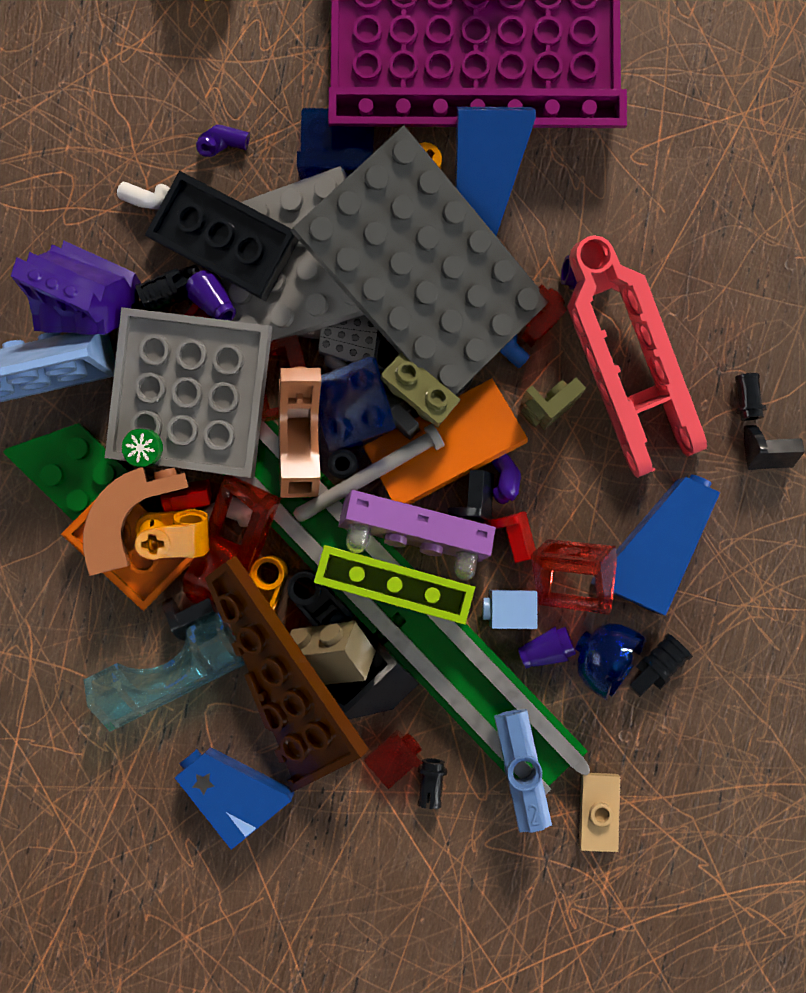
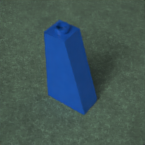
[455,107,536,236]
[590,475,720,616]

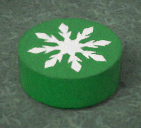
[122,429,163,467]

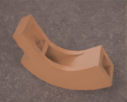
[278,366,321,498]
[83,467,189,576]

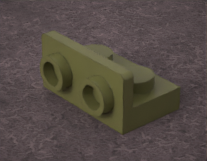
[380,353,461,428]
[521,377,586,430]

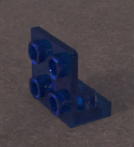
[297,108,374,180]
[318,357,395,452]

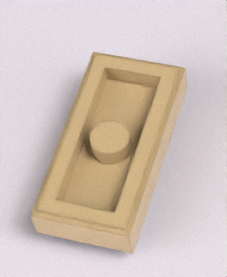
[579,773,620,852]

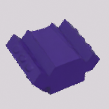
[11,240,141,335]

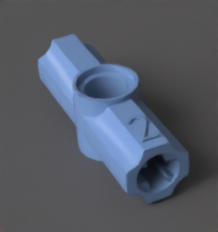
[494,709,552,833]

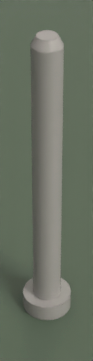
[293,423,445,522]

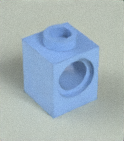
[482,590,537,629]

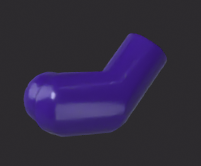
[196,125,250,157]
[491,454,521,504]

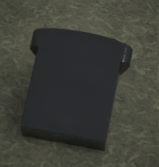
[744,425,805,470]
[448,470,494,520]
[162,597,223,641]

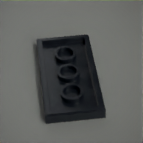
[145,170,299,302]

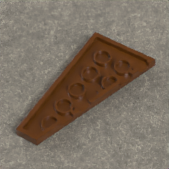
[205,556,369,793]

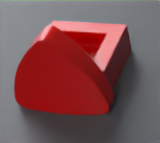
[160,479,212,512]
[483,512,537,563]

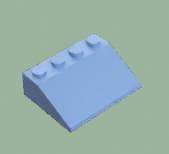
[0,333,115,402]

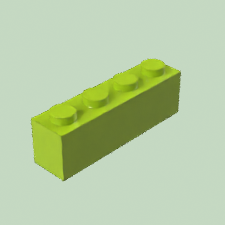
[314,545,475,625]

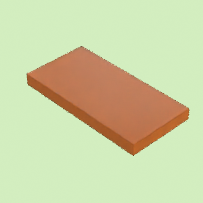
[363,378,528,505]

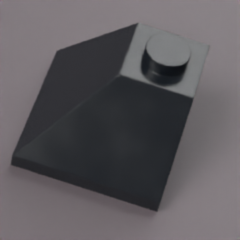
[325,622,419,719]

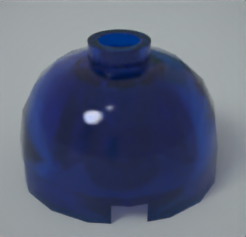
[575,623,646,701]

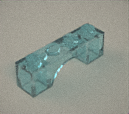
[84,612,246,732]

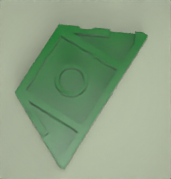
[3,423,130,521]

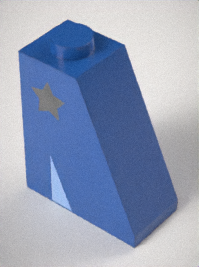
[174,747,294,850]

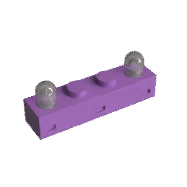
[338,490,496,580]

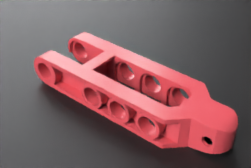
[567,235,707,478]

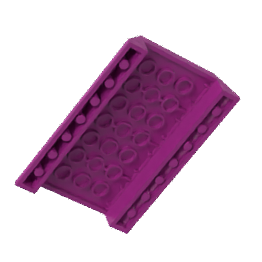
[328,0,627,128]

